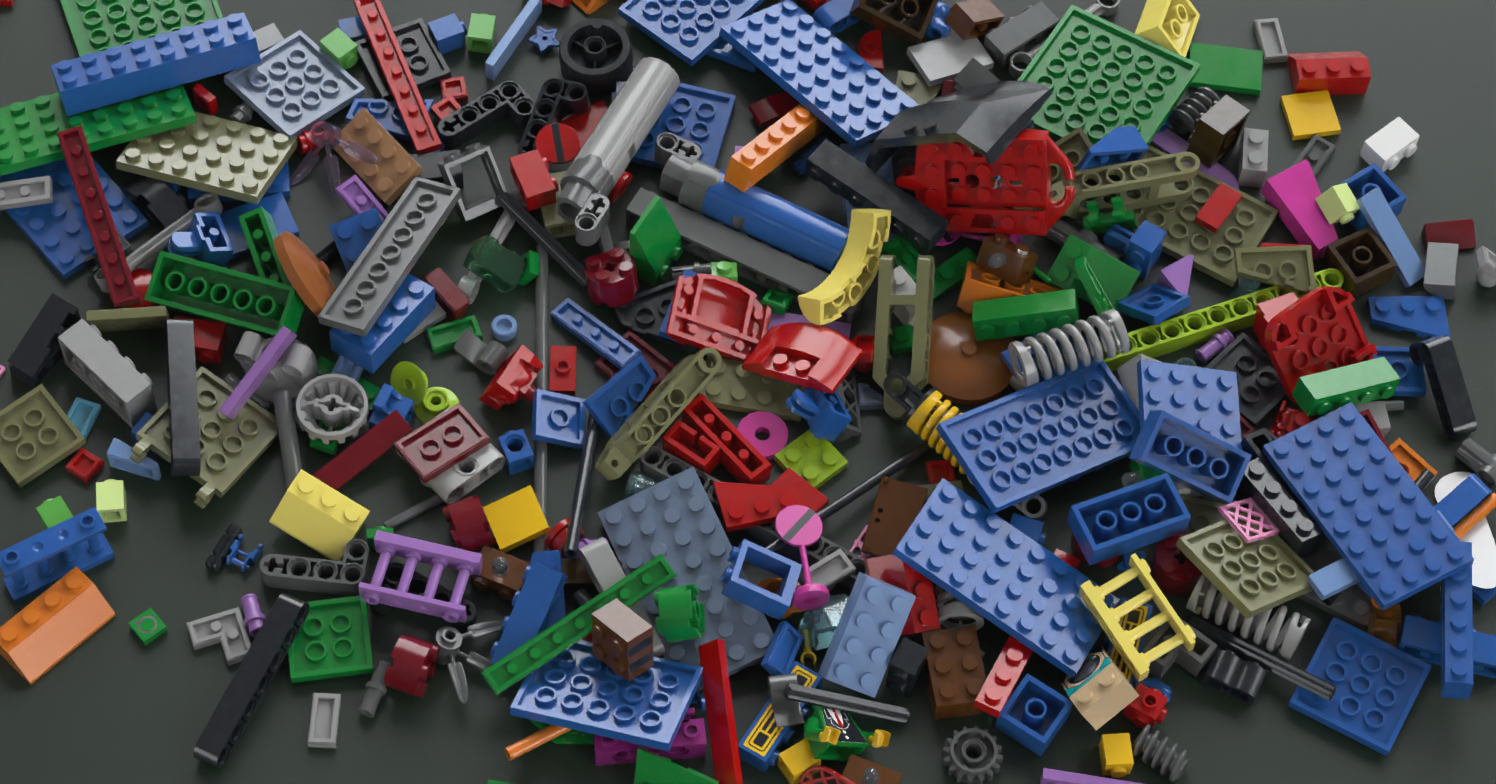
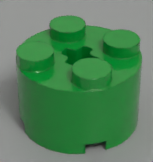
[654,584,706,643]

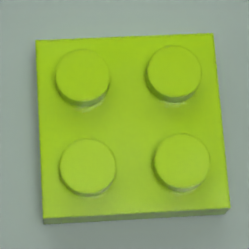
[774,429,848,489]

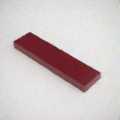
[313,410,413,491]

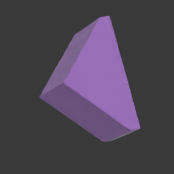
[1157,255,1194,311]

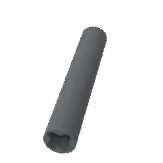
[272,391,302,489]

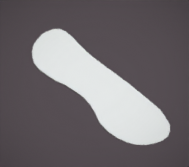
[1434,471,1496,589]

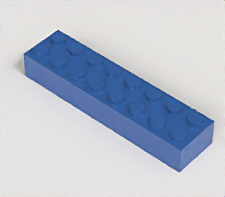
[50,12,261,116]

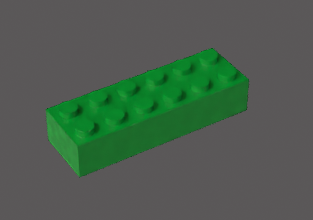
[144,251,305,343]

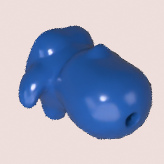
[924,2,951,41]

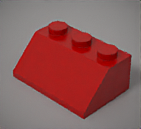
[1287,51,1371,95]
[865,554,940,636]

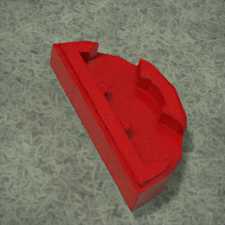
[857,29,884,74]

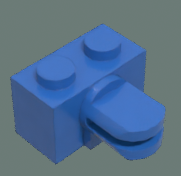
[167,212,234,268]
[1103,220,1167,280]
[786,387,852,442]

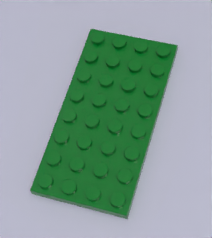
[0,84,197,176]

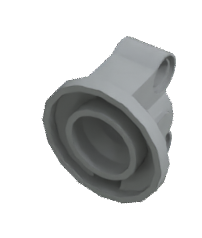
[234,331,318,405]

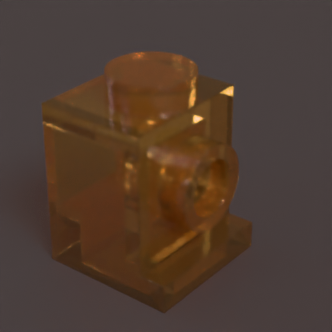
[1368,604,1402,646]

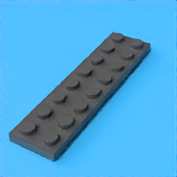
[318,176,462,337]

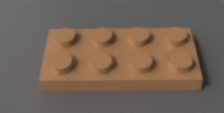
[329,107,424,206]

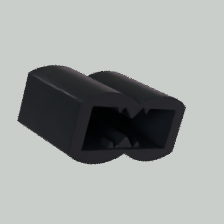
[1201,649,1267,706]

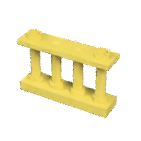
[1079,553,1196,682]

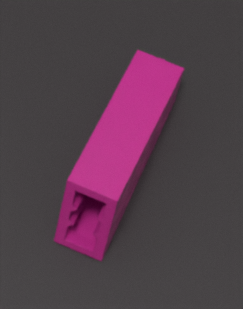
[1261,159,1339,261]

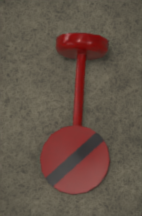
[535,123,633,204]

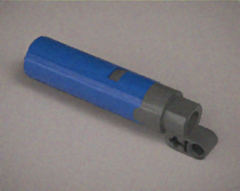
[654,132,849,273]

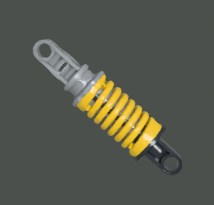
[883,373,1047,519]

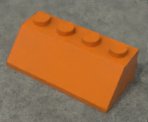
[956,261,1064,313]
[0,566,116,685]

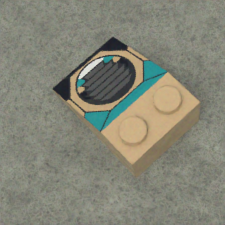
[1058,644,1139,730]

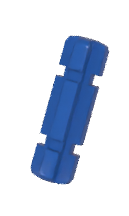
[793,136,832,175]

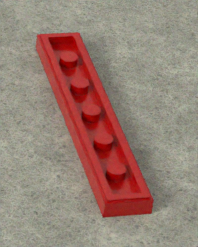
[698,639,743,784]

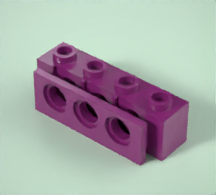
[593,708,707,766]

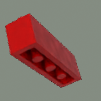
[682,394,771,485]

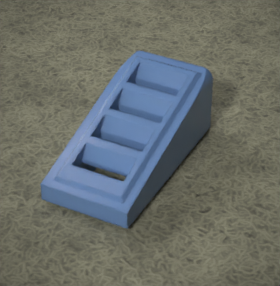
[107,438,161,481]

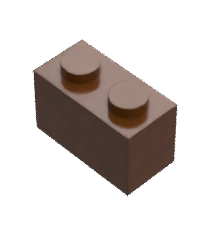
[945,0,1005,40]

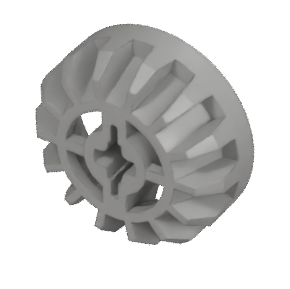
[296,374,369,445]

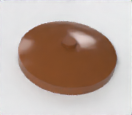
[274,231,336,317]
[927,311,1015,405]

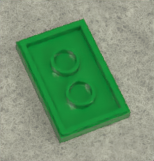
[1189,42,1263,95]

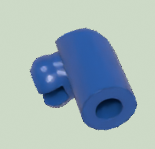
[1133,678,1172,703]

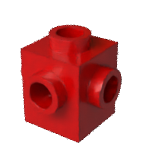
[1123,683,1168,731]

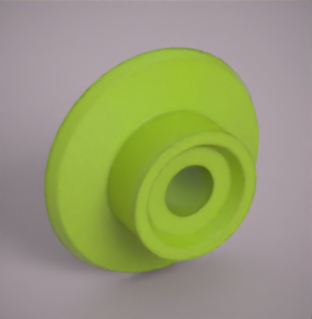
[390,361,428,407]
[414,387,460,424]

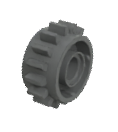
[942,726,1003,784]

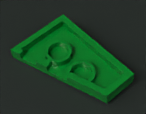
[634,745,719,784]

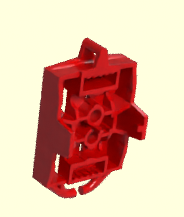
[895,128,1075,236]

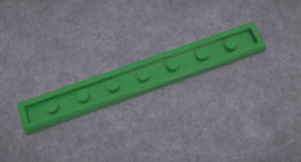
[481,554,676,696]

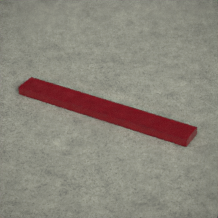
[57,125,141,309]

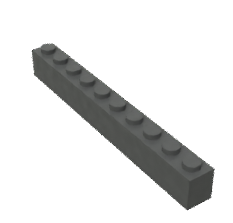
[626,187,866,326]

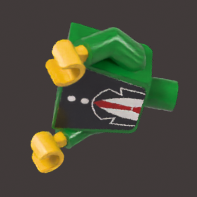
[803,705,891,761]

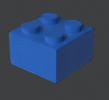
[1340,163,1407,231]
[995,673,1073,757]

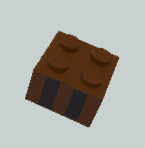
[591,598,654,682]

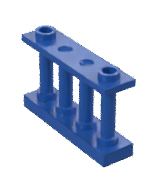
[0,507,115,605]

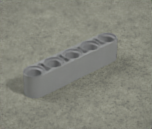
[578,537,665,657]

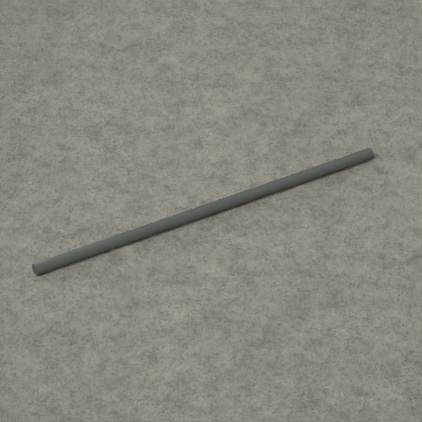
[533,244,548,552]

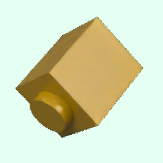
[1098,733,1134,778]
[777,739,821,784]

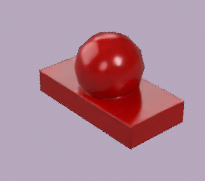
[852,335,875,374]

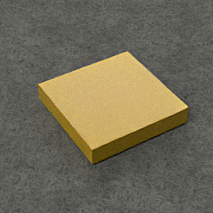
[1280,90,1341,141]
[483,485,551,553]

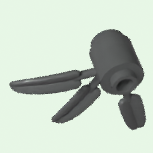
[432,621,502,704]

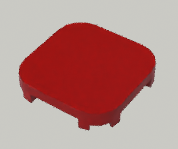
[1264,286,1377,407]

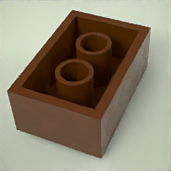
[919,626,986,720]

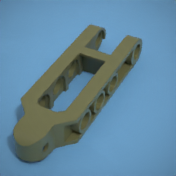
[1041,152,1200,220]
[872,255,935,421]
[595,348,722,481]

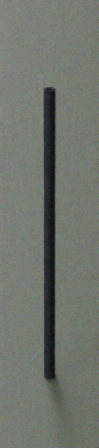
[764,441,934,553]

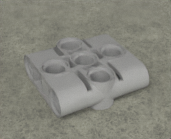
[396,407,506,505]

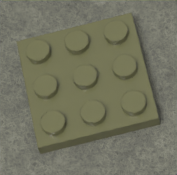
[0,384,87,488]

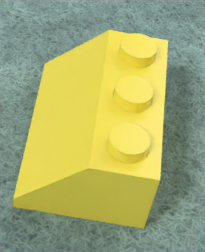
[1135,0,1200,57]
[269,469,370,561]

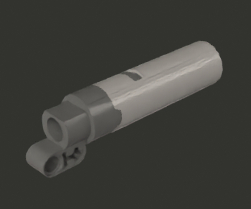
[557,57,680,246]

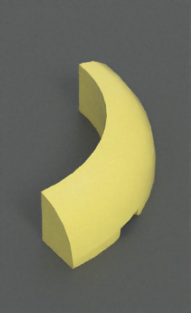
[798,208,891,326]

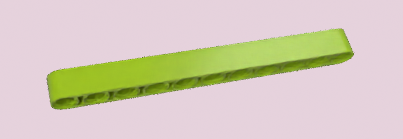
[1100,268,1344,372]

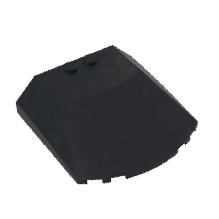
[865,81,1052,173]

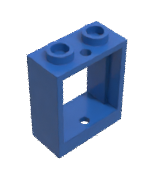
[721,539,802,620]

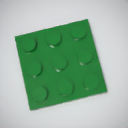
[288,595,374,683]

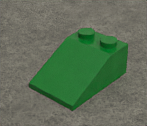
[629,195,683,286]
[1047,234,1141,313]

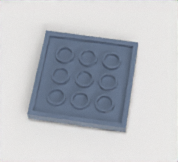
[224,30,365,140]

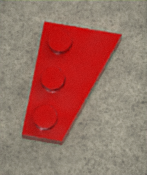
[713,481,803,532]

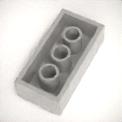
[58,319,157,429]

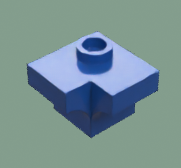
[368,383,415,430]

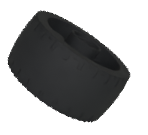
[559,18,633,96]

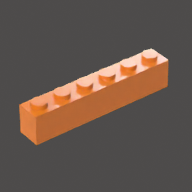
[724,103,826,192]

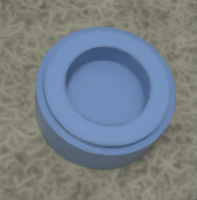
[491,315,517,341]

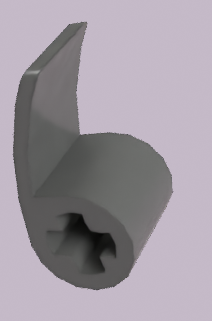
[454,329,509,375]
[767,673,804,727]

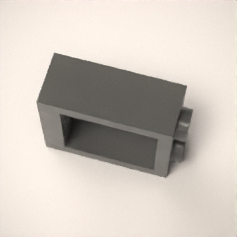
[437,142,507,221]

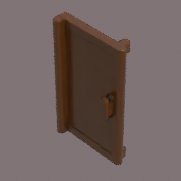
[861,476,928,557]

